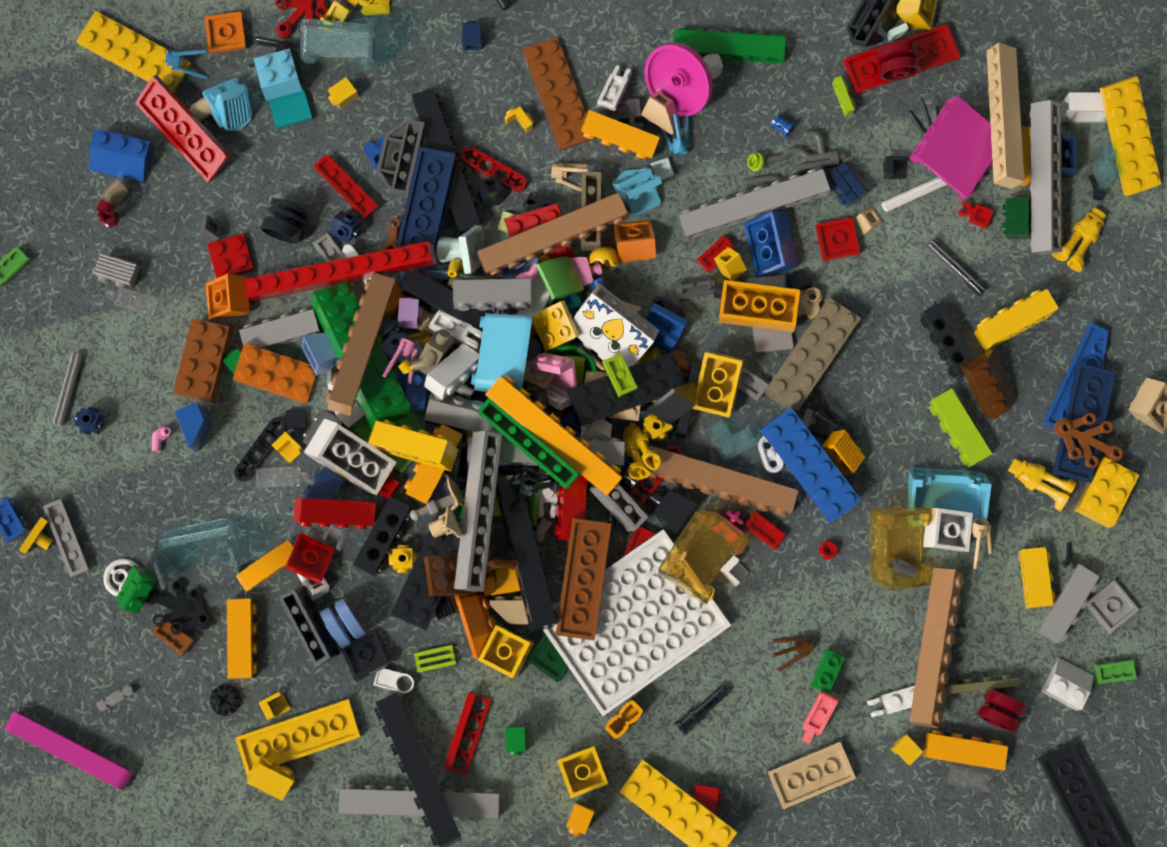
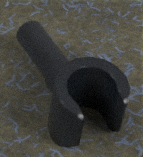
[1089,175,1106,200]
[1063,542,1076,569]

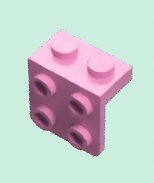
[529,353,577,393]

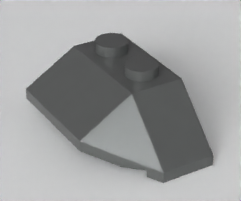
[376,119,425,196]

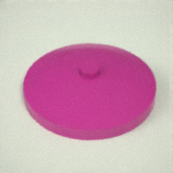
[645,42,713,116]

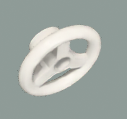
[104,558,139,596]

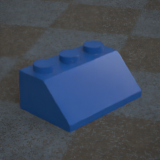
[89,129,154,183]
[744,211,799,277]

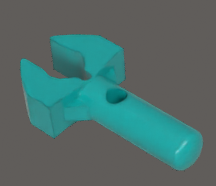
[563,294,582,317]

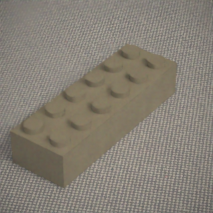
[764,297,861,413]

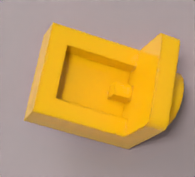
[320,1,351,31]
[505,106,534,133]

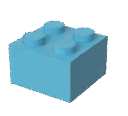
[253,48,302,101]

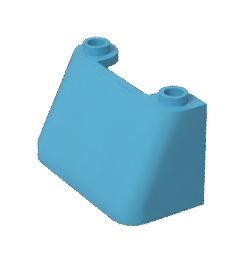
[471,313,532,392]
[907,468,991,526]

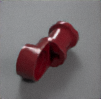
[96,200,119,228]

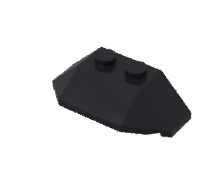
[847,0,900,47]

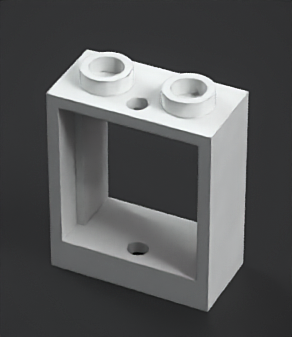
[1061,92,1107,122]

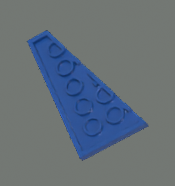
[1042,323,1108,430]

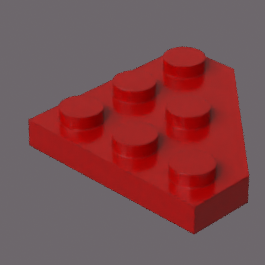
[504,203,575,260]

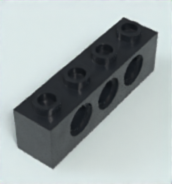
[920,301,974,381]
[353,496,412,577]
[278,585,340,667]

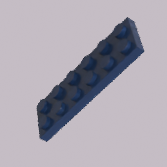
[396,147,457,253]
[1052,363,1116,484]

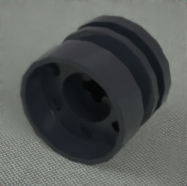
[260,198,309,244]

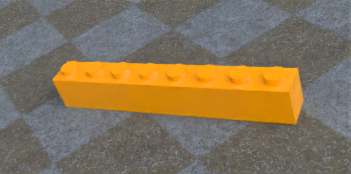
[485,375,622,496]

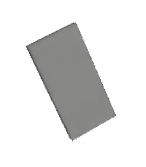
[746,275,794,353]

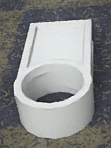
[373,669,415,694]

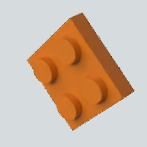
[204,12,247,54]

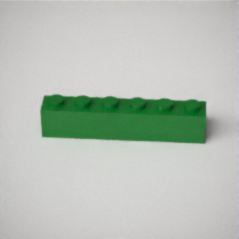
[673,28,786,64]
[476,398,581,489]

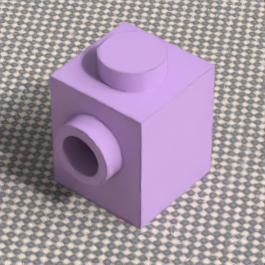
[398,297,422,329]

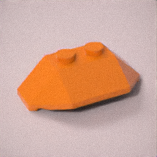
[455,591,495,659]

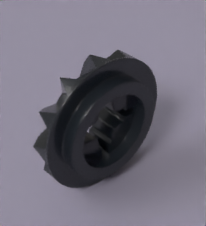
[209,684,241,716]

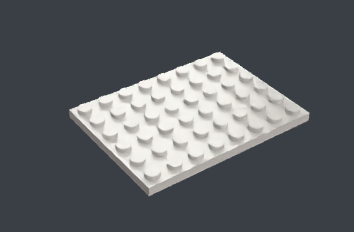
[543,530,731,716]

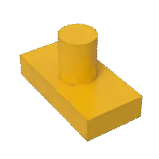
[19,517,53,554]

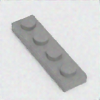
[43,499,90,578]

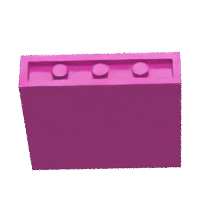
[909,96,993,199]

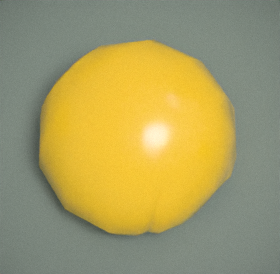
[589,247,619,267]

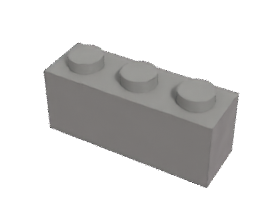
[589,483,648,532]

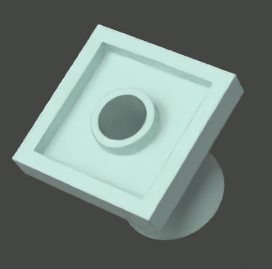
[437,225,485,274]

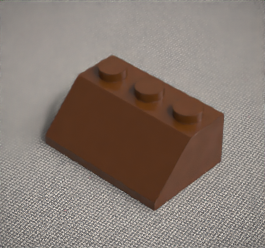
[961,348,1017,420]

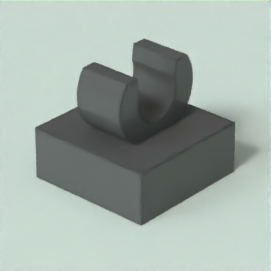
[198,215,221,242]

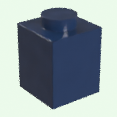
[462,21,482,51]

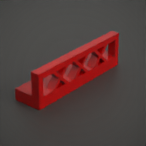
[443,692,491,776]

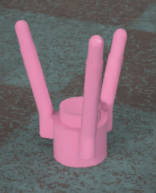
[383,338,418,384]

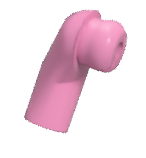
[515,263,539,284]

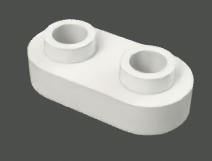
[758,436,783,474]

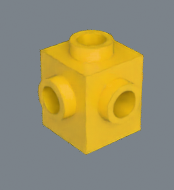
[642,414,673,442]
[389,545,417,573]

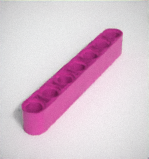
[4,711,134,790]

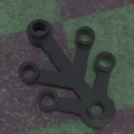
[513,465,561,496]
[145,580,214,635]

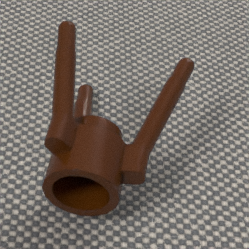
[772,635,813,672]

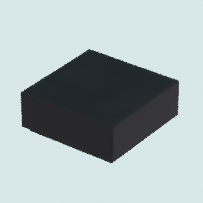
[787,269,812,291]
[286,409,306,430]

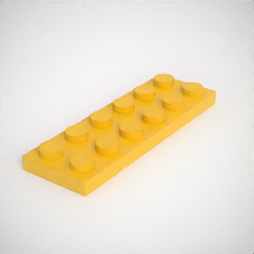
[76,11,192,93]
[1099,76,1161,196]
[236,699,361,776]
[620,760,738,847]

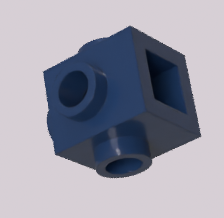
[328,210,361,243]
[74,406,105,436]

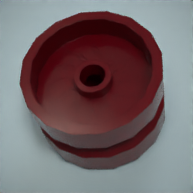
[876,41,921,81]
[976,689,1028,733]

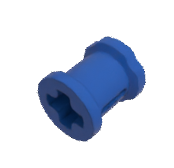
[770,113,795,137]

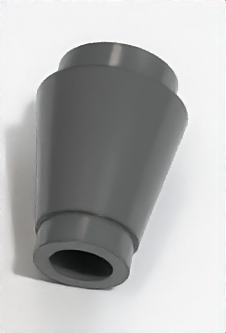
[887,557,918,578]

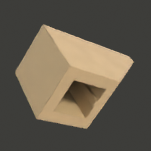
[641,91,680,135]
[490,597,528,625]

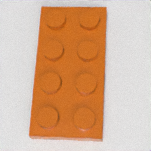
[232,343,316,404]

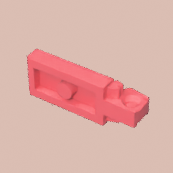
[802,690,839,744]

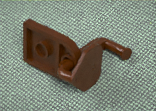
[424,555,519,596]

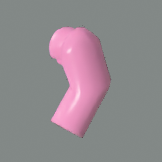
[151,426,172,452]

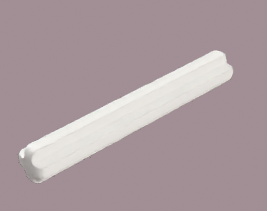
[881,177,947,212]

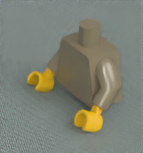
[398,329,454,374]

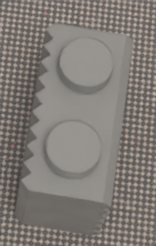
[93,252,140,289]

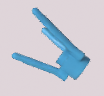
[165,50,209,79]
[660,113,690,156]

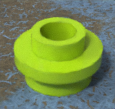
[747,153,764,172]

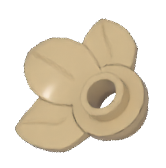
[797,288,822,320]

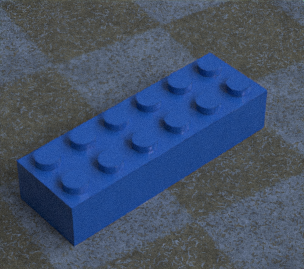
[760,406,862,524]

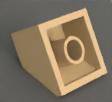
[1129,378,1167,433]

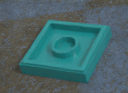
[268,84,313,130]

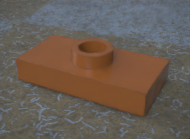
[151,619,195,656]

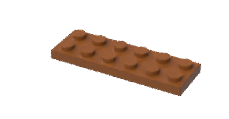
[522,37,595,151]
[556,518,611,641]

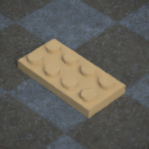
[767,742,856,809]

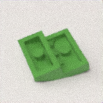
[536,257,584,299]

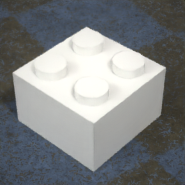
[923,508,973,552]

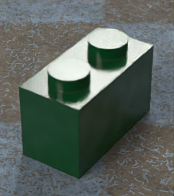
[1002,197,1031,240]

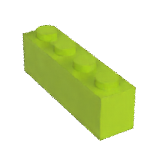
[929,388,992,468]

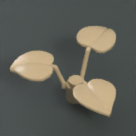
[429,474,490,555]

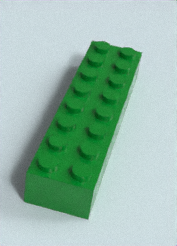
[311,282,410,429]

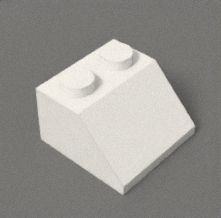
[1041,657,1094,711]

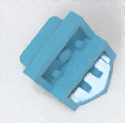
[203,78,253,131]
[612,167,662,216]

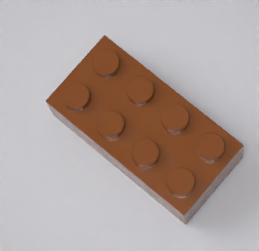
[173,319,233,404]

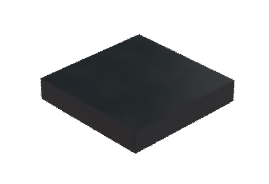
[340,630,391,682]

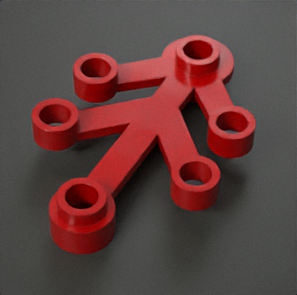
[275,0,327,38]

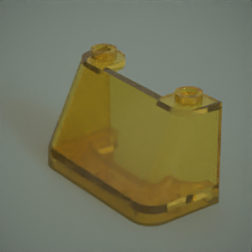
[870,507,933,591]
[658,510,749,604]

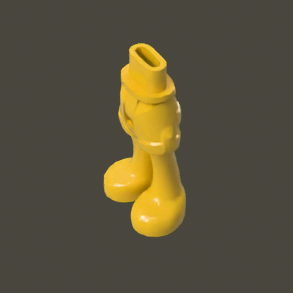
[1052,208,1106,272]
[622,423,661,480]
[1008,458,1077,511]

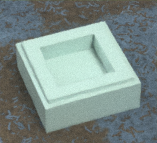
[886,23,909,42]
[650,158,674,180]

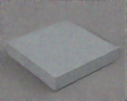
[1086,579,1140,634]

